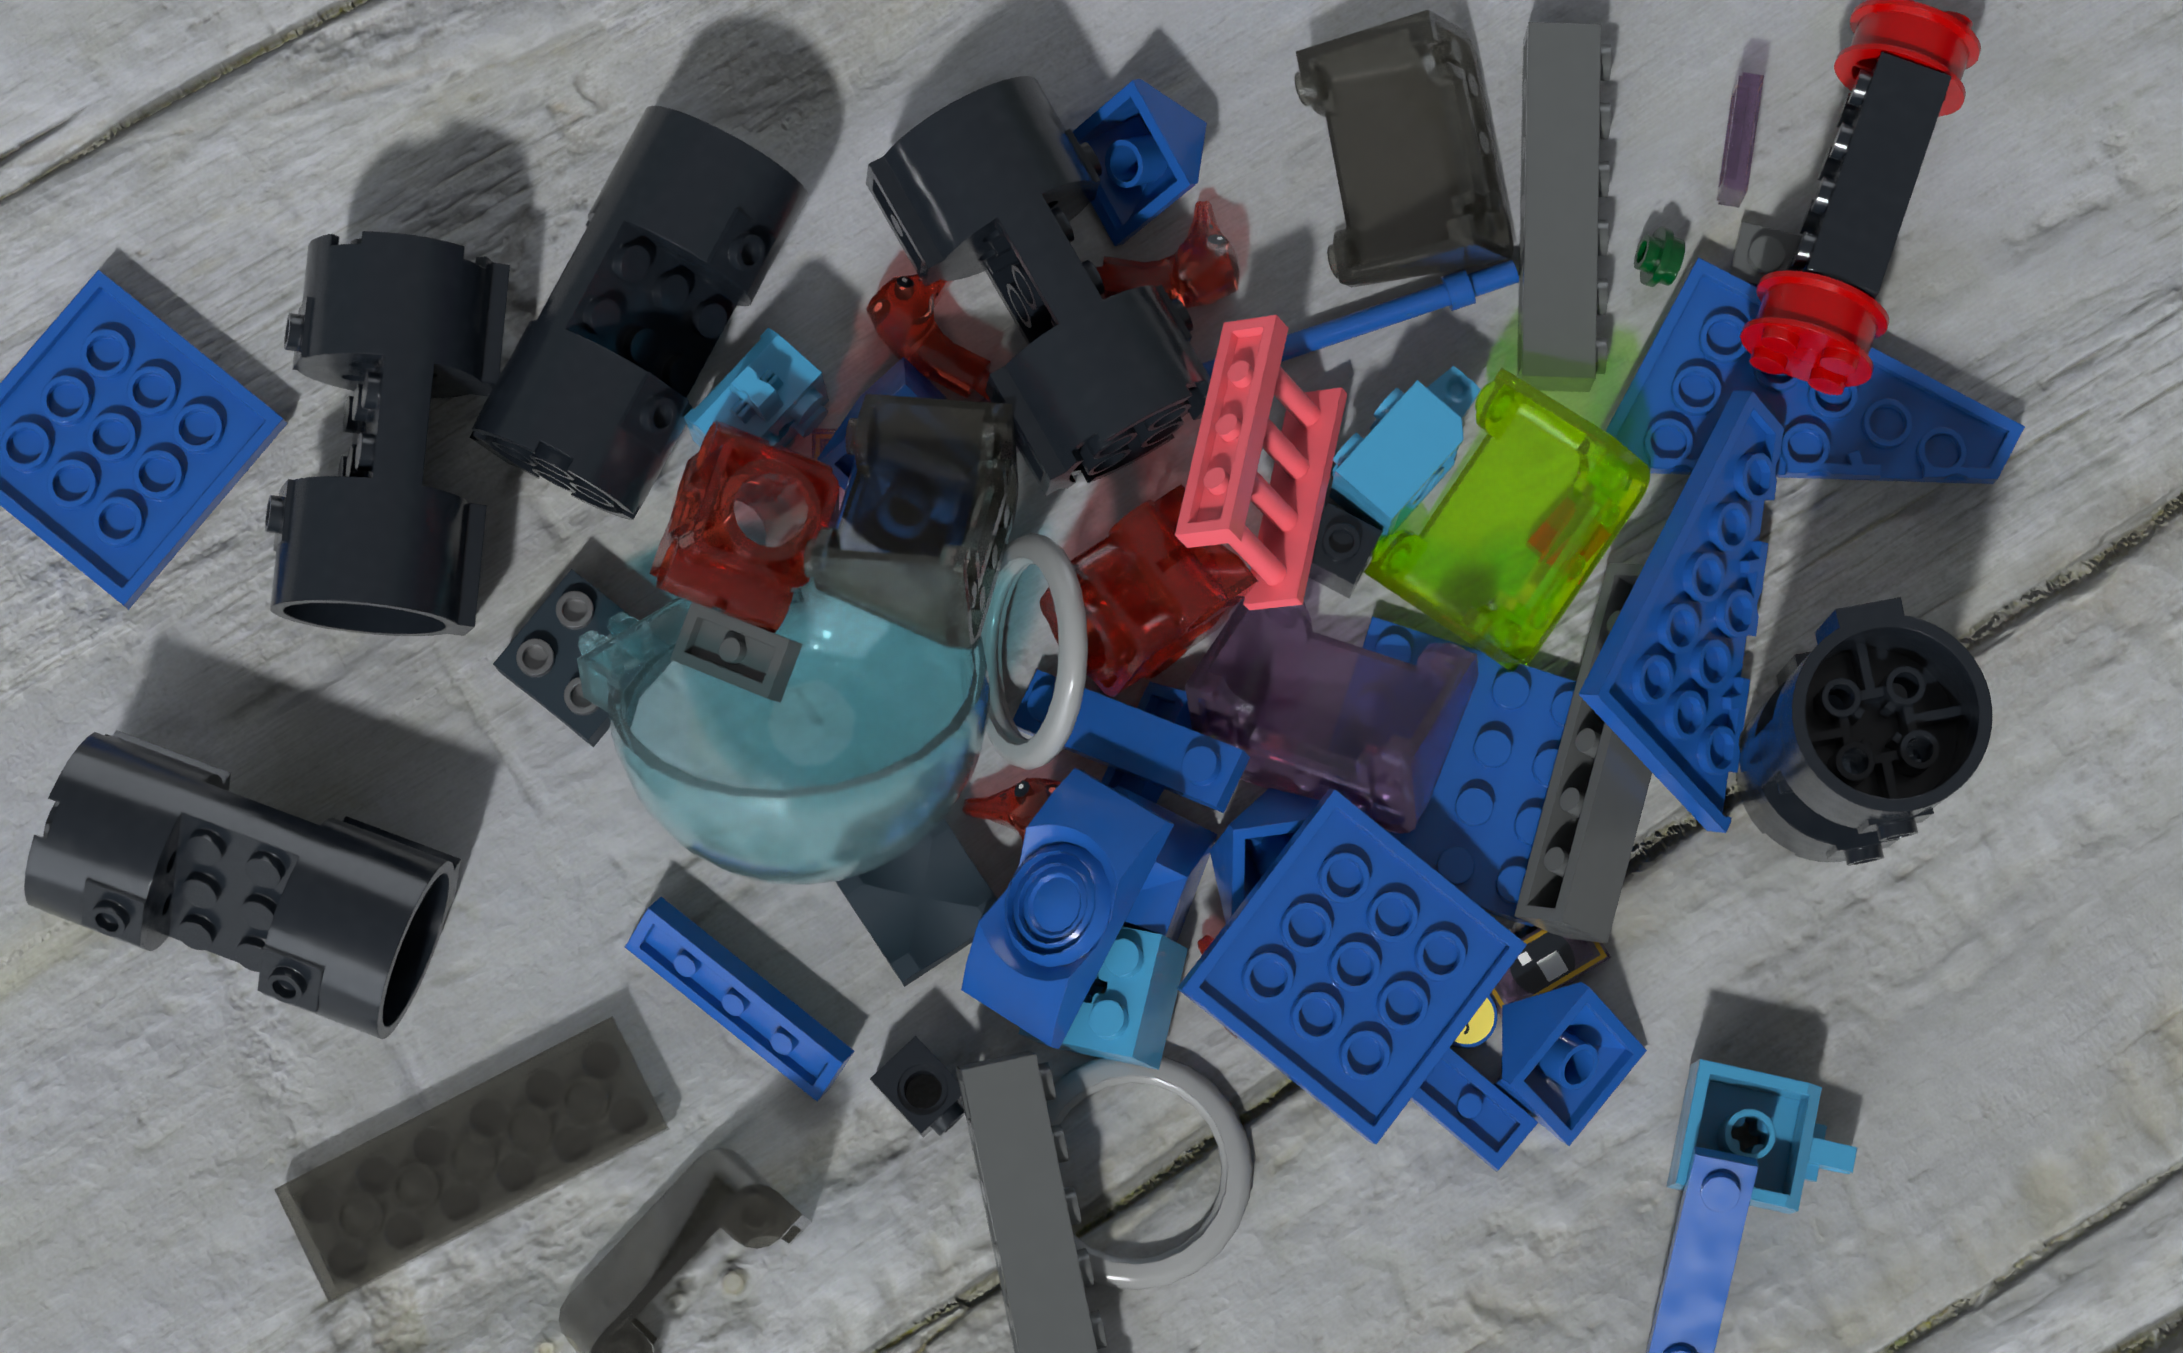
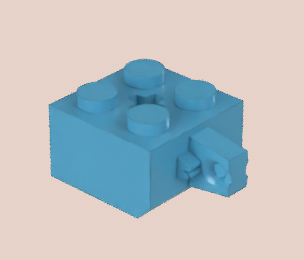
[684,328,829,488]
[1329,366,1481,544]
[1018,927,1188,1070]
[1666,1059,1858,1214]

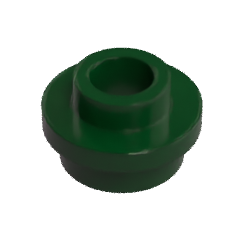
[1634,227,1685,287]

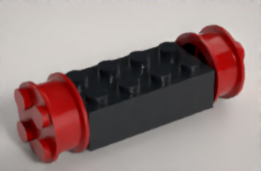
[1740,0,1981,395]

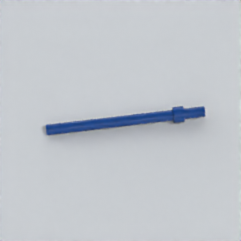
[1202,259,1519,377]

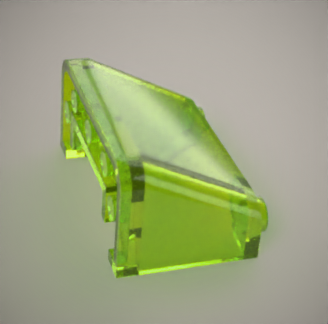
[1363,368,1650,671]

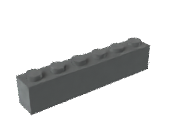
[1517,22,1612,392]
[1514,563,1652,943]
[955,1051,1107,1353]

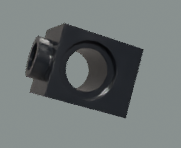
[1309,503,1383,599]
[870,1036,965,1138]

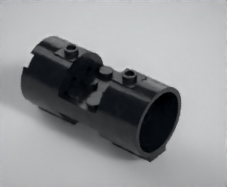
[866,76,1211,496]
[469,106,809,520]
[265,231,510,636]
[1736,597,1993,866]
[24,730,461,1039]

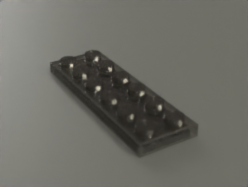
[274,1016,670,1303]

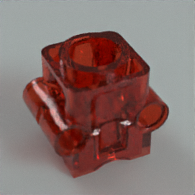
[650,420,839,633]
[1039,484,1258,697]

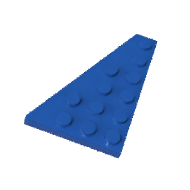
[1587,257,2025,484]
[1579,391,1784,833]

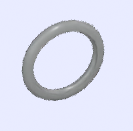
[974,533,1088,770]
[1046,1056,1253,1290]

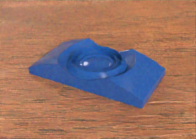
[961,768,1174,1049]

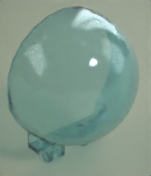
[577,544,990,885]

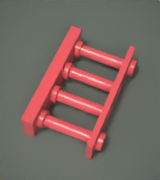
[1175,315,1347,610]

